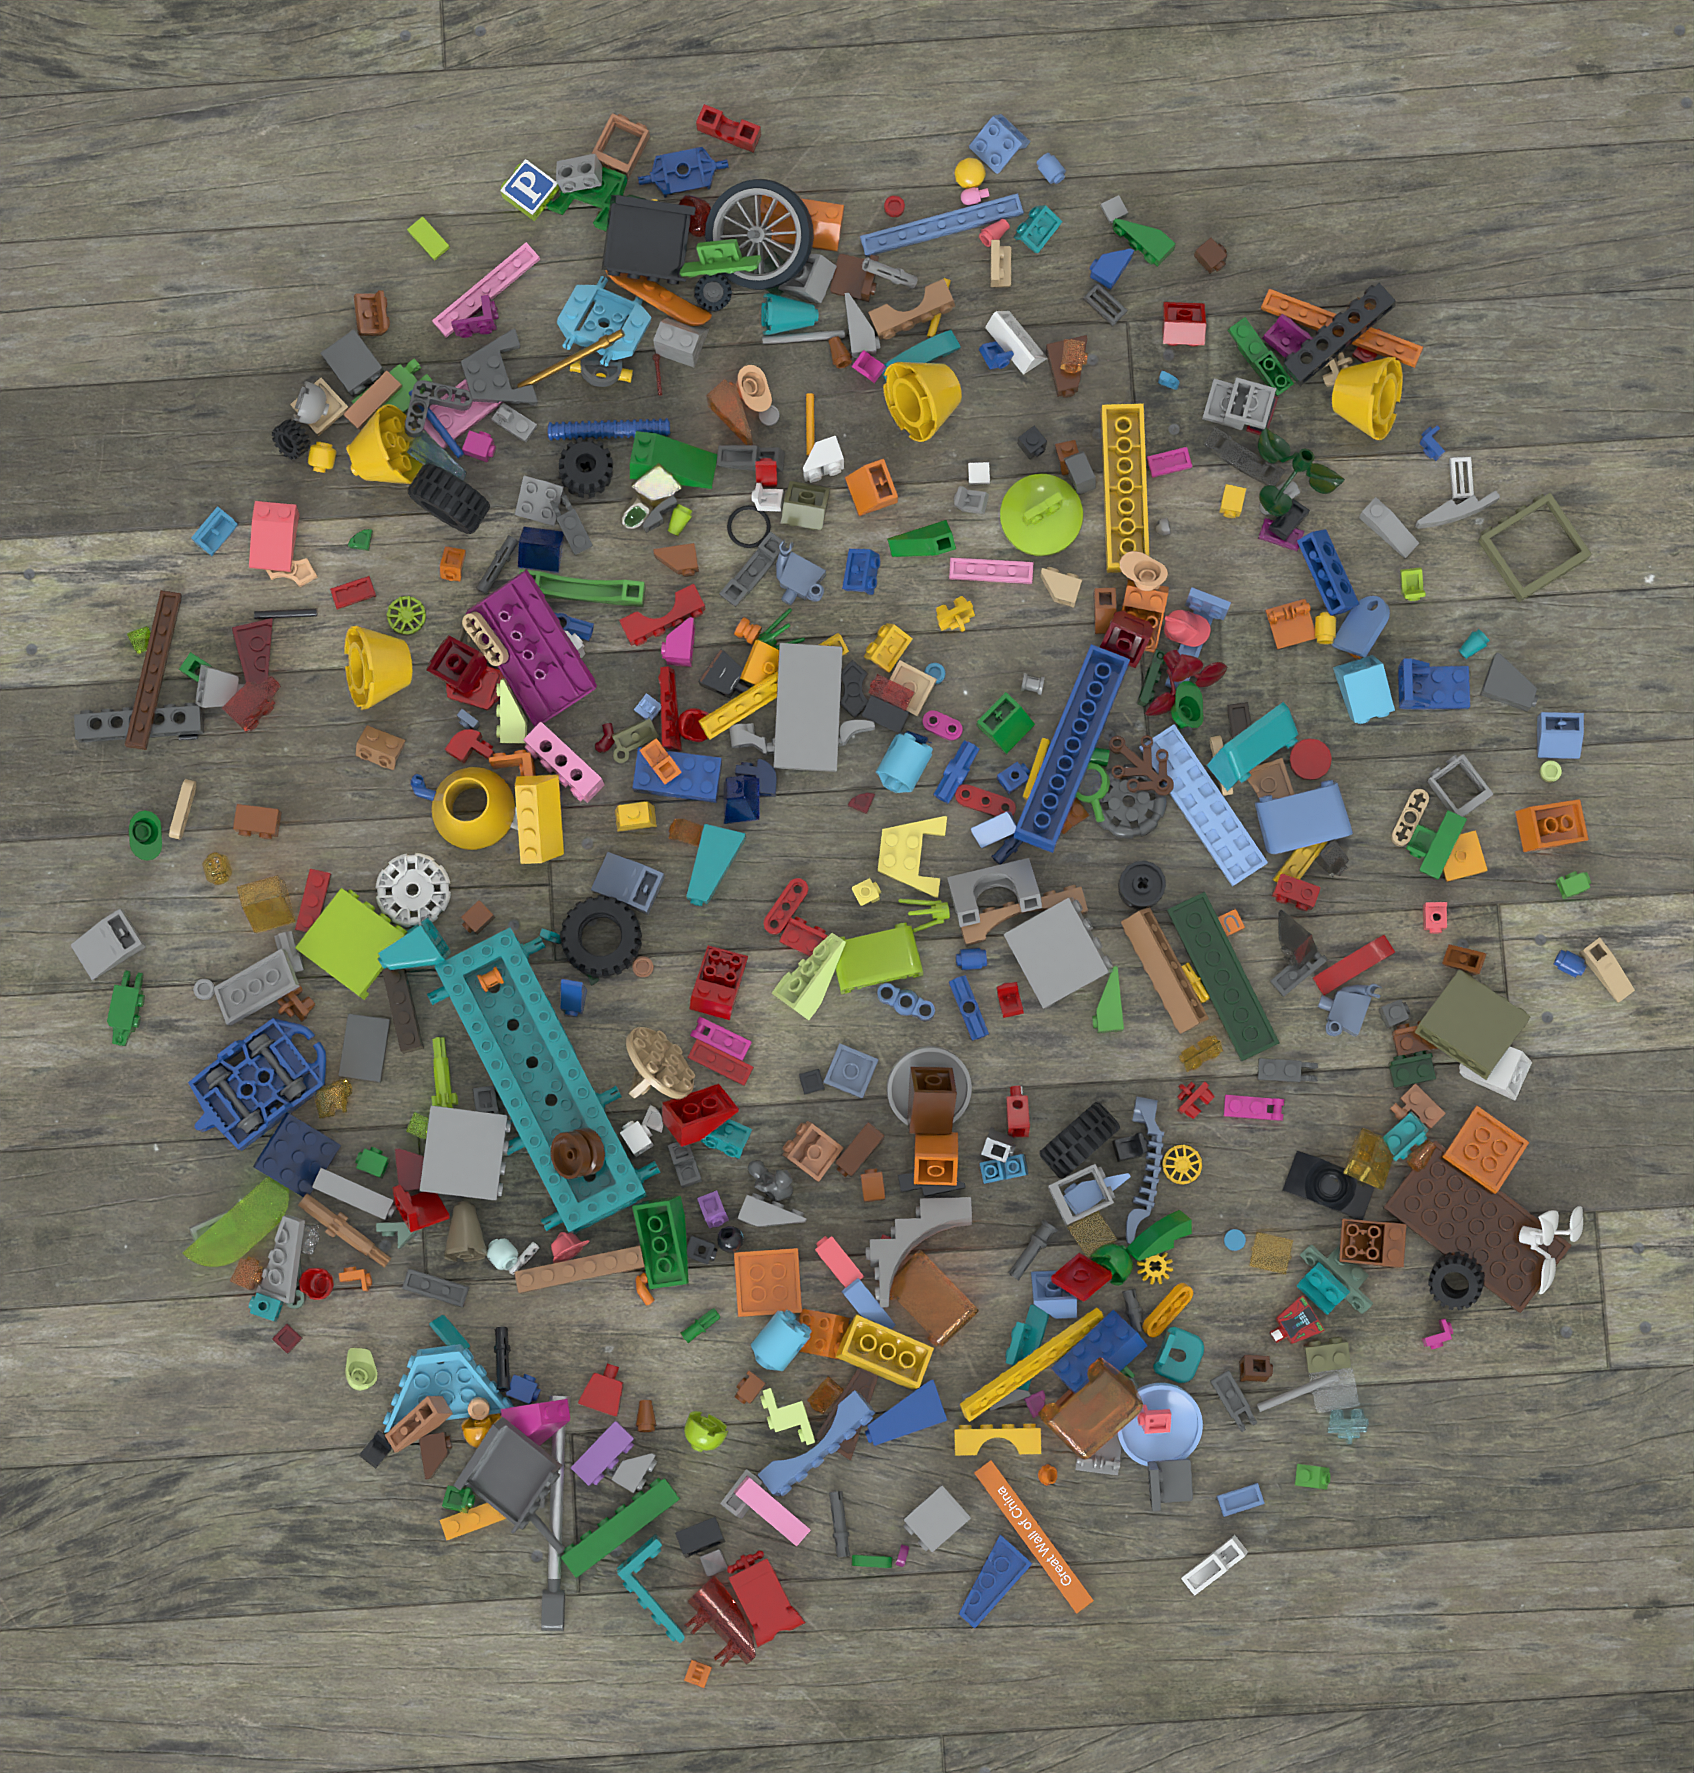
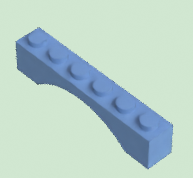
[758,1391,876,1497]

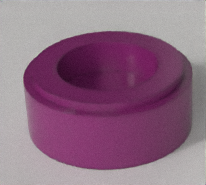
[895,1544,909,1567]

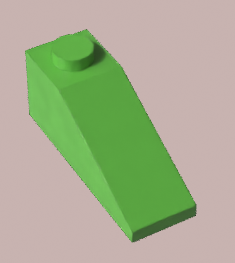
[1092,966,1124,1033]

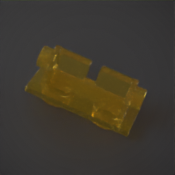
[1178,1035,1223,1072]

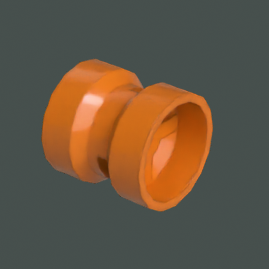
[734,617,762,645]

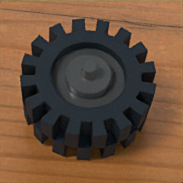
[694,274,732,312]

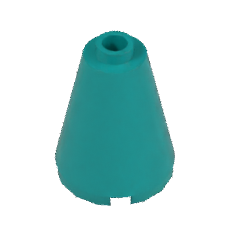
[761,293,819,335]

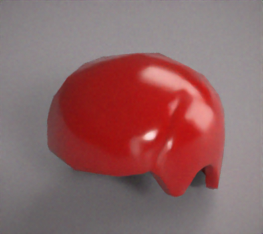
[299,1268,334,1300]

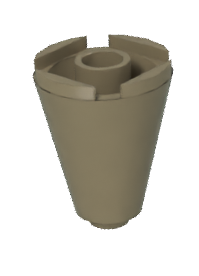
[444,1201,487,1262]

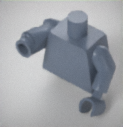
[776,539,826,605]
[1318,984,1382,1037]

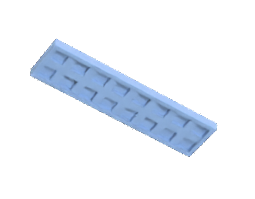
[1139,724,1268,887]

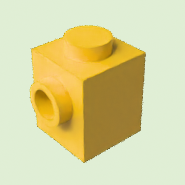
[1219,484,1246,518]

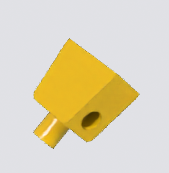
[615,802,657,832]

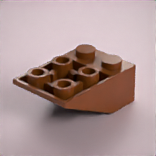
[1339,1219,1406,1268]

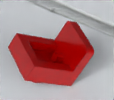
[996,982,1024,1018]

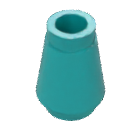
[1458,629,1490,659]

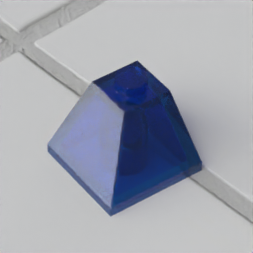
[724,775,760,824]

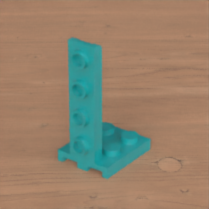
[617,1533,685,1643]

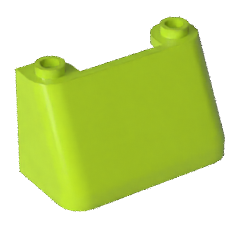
[835,923,923,995]

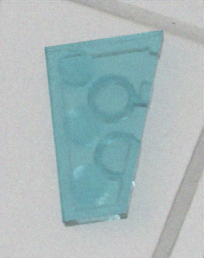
[407,429,467,480]

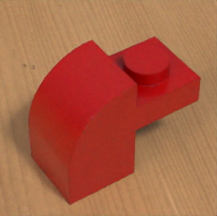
[445,729,495,764]

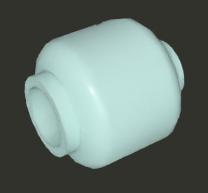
[487,1238,518,1270]

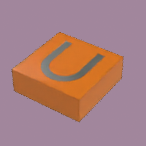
[1218,909,1245,937]

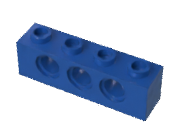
[1297,529,1360,616]

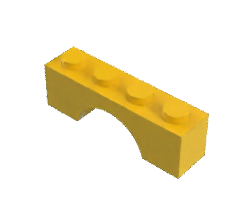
[954,1424,1041,1456]

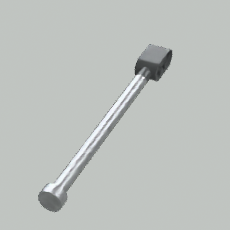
[541,1396,571,1631]

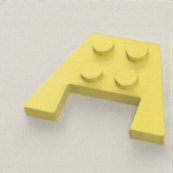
[878,816,947,898]

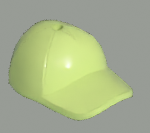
[345,1348,377,1391]

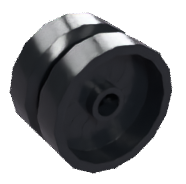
[1118,861,1166,910]

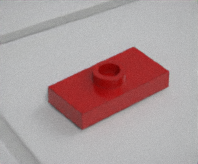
[330,576,376,609]

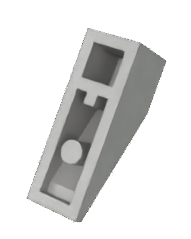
[845,293,880,358]
[1359,497,1419,559]

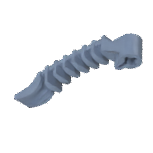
[1126,1096,1164,1245]

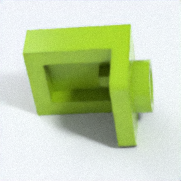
[1400,567,1426,601]

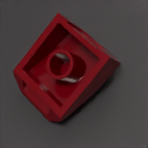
[1099,611,1154,668]
[426,635,487,693]

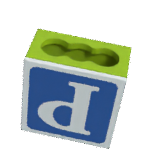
[500,159,559,221]

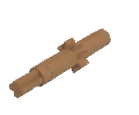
[298,1193,391,1267]

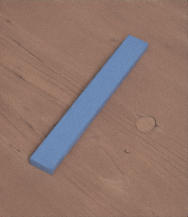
[860,193,1023,257]

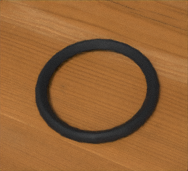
[727,505,771,548]

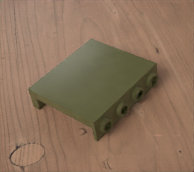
[1415,969,1531,1080]

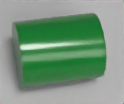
[1090,747,1110,767]

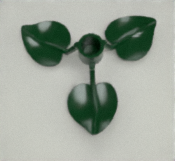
[1258,427,1345,516]

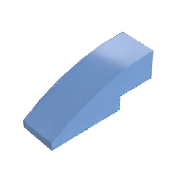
[842,1278,895,1329]

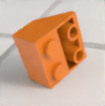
[845,459,898,516]

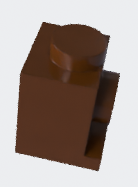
[1239,1355,1273,1382]

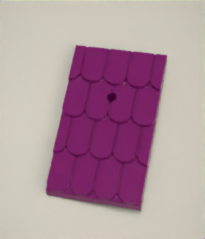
[466,569,597,727]

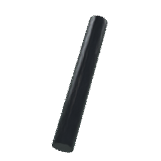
[254,608,318,619]

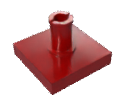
[1051,1253,1112,1302]

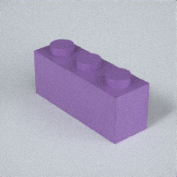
[571,1421,635,1486]

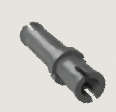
[476,535,519,595]
[829,1491,850,1557]

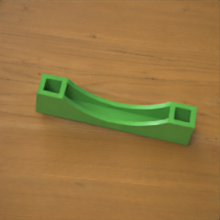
[519,569,646,607]

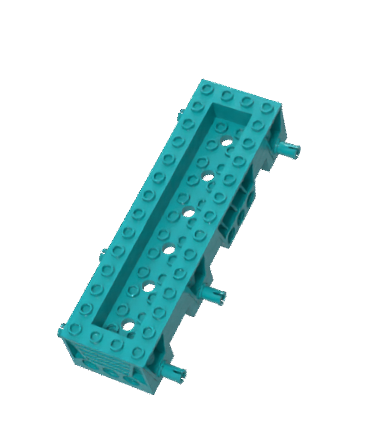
[427,927,661,1234]

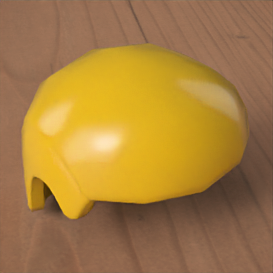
[954,158,986,189]

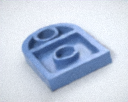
[1332,596,1390,658]

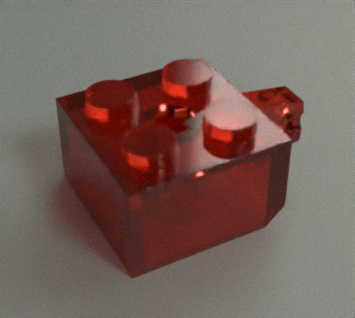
[222,676,281,732]

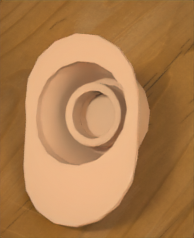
[736,365,772,412]
[1120,551,1168,591]

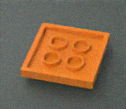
[1442,1106,1529,1194]
[734,1248,802,1317]

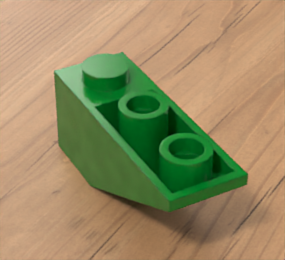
[1112,218,1176,267]
[887,520,956,557]

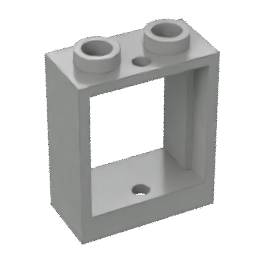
[1427,754,1494,817]
[1048,1164,1115,1226]

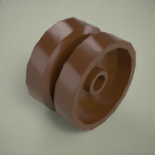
[551,1128,605,1179]

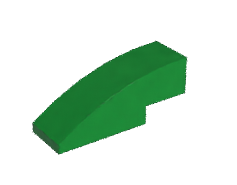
[1419,810,1467,880]
[1127,1210,1192,1261]

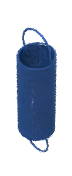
[900,731,932,744]

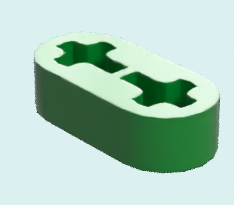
[851,1555,893,1568]

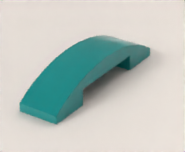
[882,330,961,381]

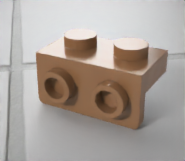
[355,725,405,770]

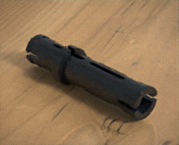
[494,1327,511,1392]

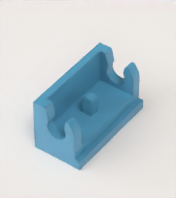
[191,506,238,556]

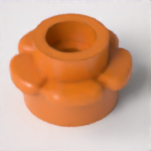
[1038,1464,1057,1486]

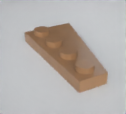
[1247,758,1294,799]

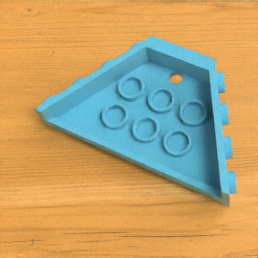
[383,1344,514,1432]

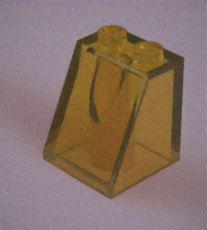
[237,875,296,933]

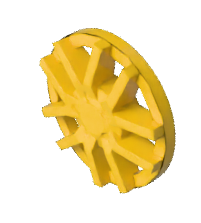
[1162,1145,1202,1185]

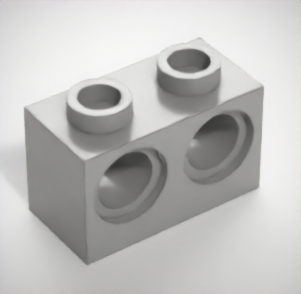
[556,154,602,193]

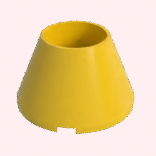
[1332,357,1403,440]
[883,362,962,442]
[344,626,412,710]
[432,767,515,850]

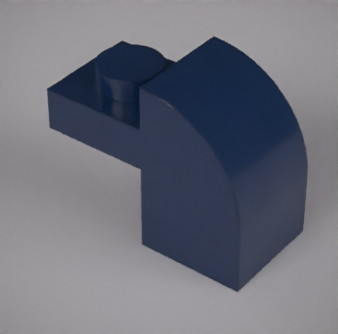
[735,759,777,797]

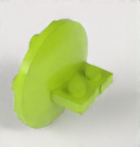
[1000,474,1083,556]

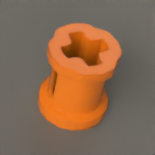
[477,967,504,993]

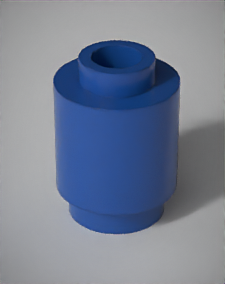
[956,948,987,970]
[1553,950,1587,978]

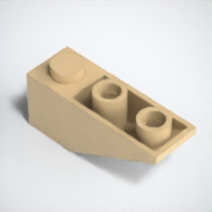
[1579,937,1635,1003]

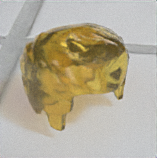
[315,1078,352,1118]

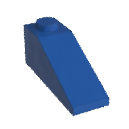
[560,979,587,1017]

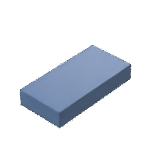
[1217,1483,1265,1517]

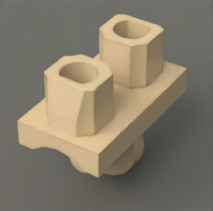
[1322,348,1353,387]

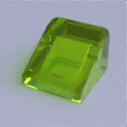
[127,626,151,654]

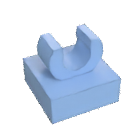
[634,693,661,721]

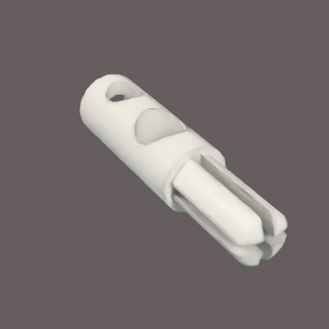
[508,1242,540,1275]

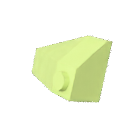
[772,933,846,1020]

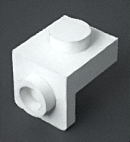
[752,483,785,511]

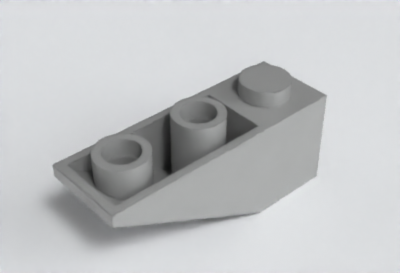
[737,1193,807,1227]

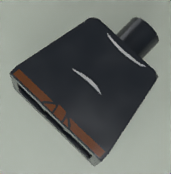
[698,649,751,698]

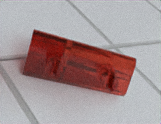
[684,1575,756,1667]

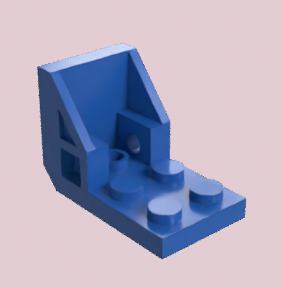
[1398,659,1470,709]

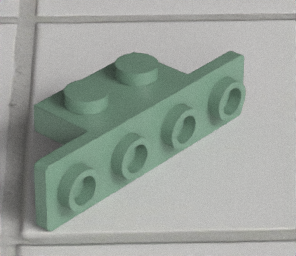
[1300,1245,1373,1314]

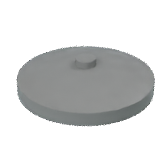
[886,1046,972,1125]

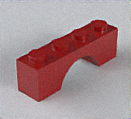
[619,584,706,646]

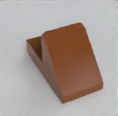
[1442,944,1486,976]

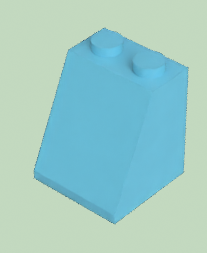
[1333,655,1395,724]

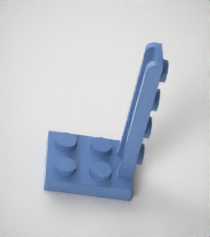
[1165,588,1231,689]

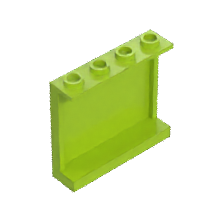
[295,888,408,1000]

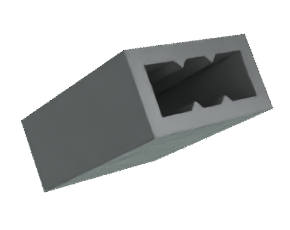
[321,329,385,397]

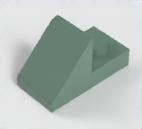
[376,1222,418,1249]

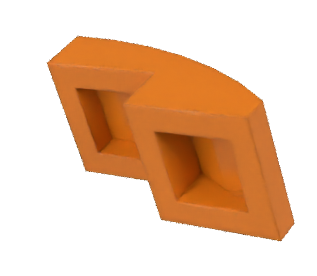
[639,738,682,785]

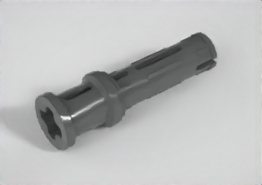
[1008,1220,1058,1281]

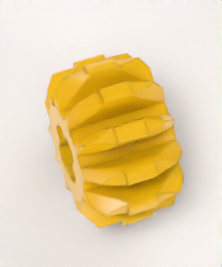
[1137,1252,1173,1285]

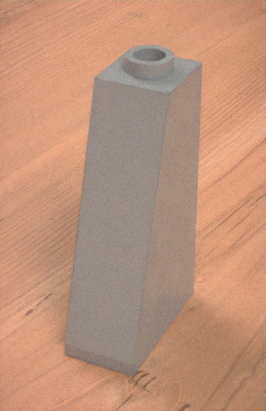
[312,1168,397,1221]

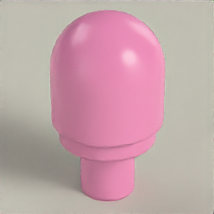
[961,187,989,205]

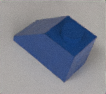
[1089,248,1134,290]

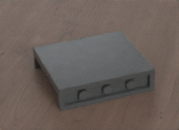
[454,1417,563,1534]

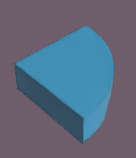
[1158,371,1180,390]

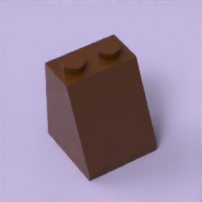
[907,1067,957,1134]

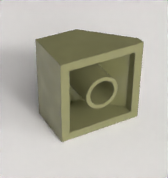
[781,481,830,530]

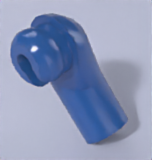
[411,774,436,801]

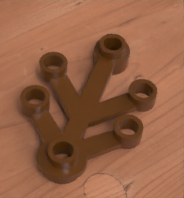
[1109,735,1174,796]

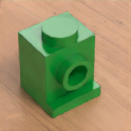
[179,652,213,683]

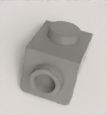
[954,486,989,514]

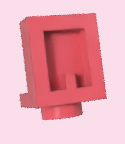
[1137,1404,1171,1434]

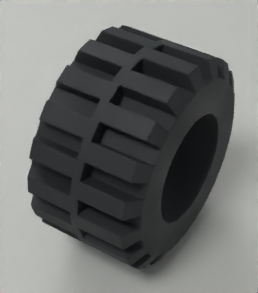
[1428,1252,1485,1310]

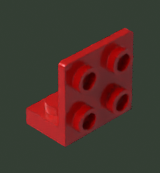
[392,1185,450,1232]

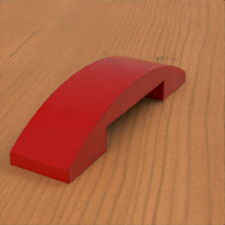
[1313,935,1395,996]

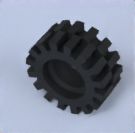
[271,419,311,460]

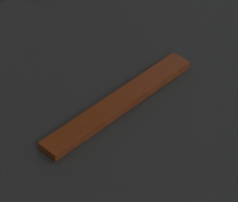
[125,590,182,750]

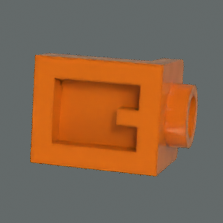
[440,546,466,582]

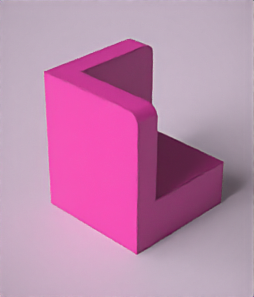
[852,350,886,384]

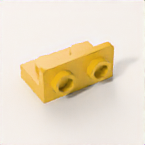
[864,623,912,673]

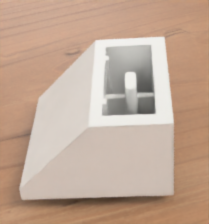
[803,436,844,483]

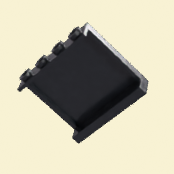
[601,195,696,285]

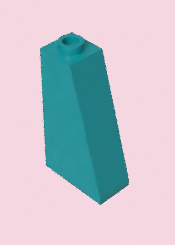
[686,824,746,906]

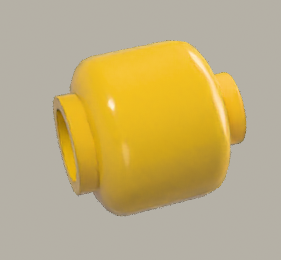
[308,441,336,473]

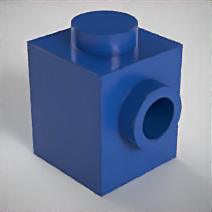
[506,1374,541,1404]

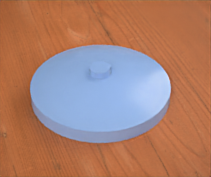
[1116,1383,1203,1467]

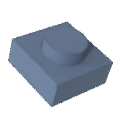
[457,709,480,730]

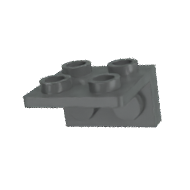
[1147,1458,1193,1511]

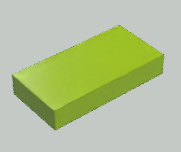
[407,216,450,261]

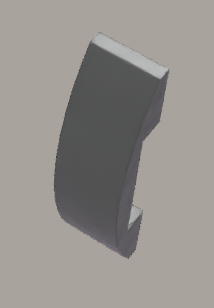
[719,532,787,607]

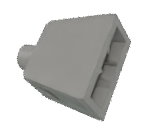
[195,665,247,708]

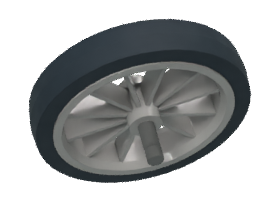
[705,179,814,290]

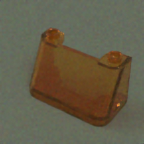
[889,1249,979,1347]
[1038,1357,1143,1460]

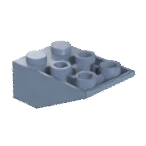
[591,852,665,915]

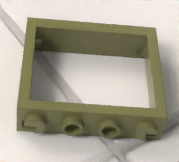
[1478,493,1592,603]

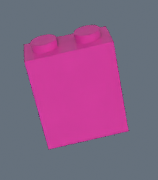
[501,1399,570,1446]

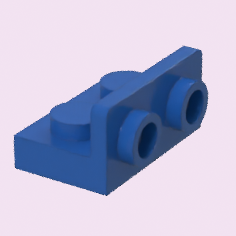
[842,548,880,595]

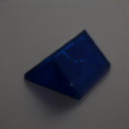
[518,527,564,573]

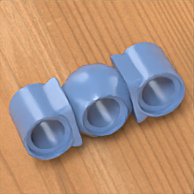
[877,983,935,1022]

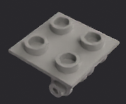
[515,475,564,526]
[1075,1427,1122,1475]

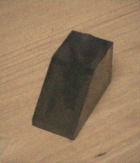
[1315,840,1349,878]

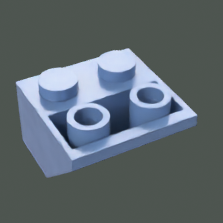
[1537,712,1584,759]

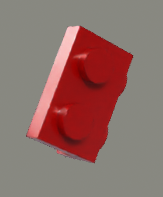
[1272,874,1320,912]

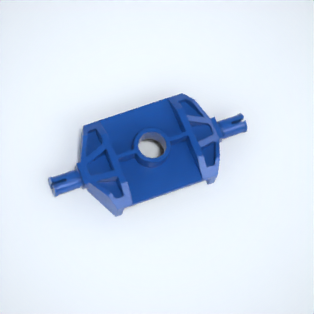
[638,147,729,198]

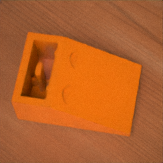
[1121,579,1169,652]

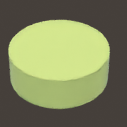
[1539,761,1562,783]

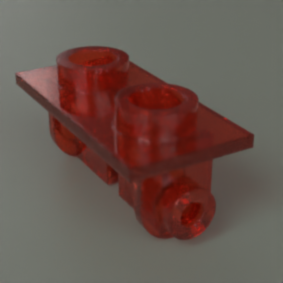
[868,674,915,711]

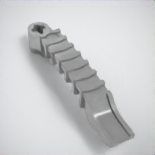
[729,720,875,756]

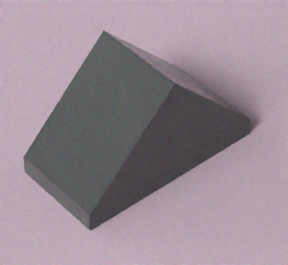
[1064,451,1096,496]

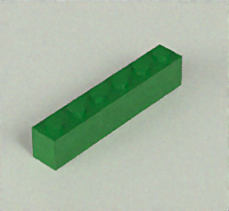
[561,1478,681,1578]

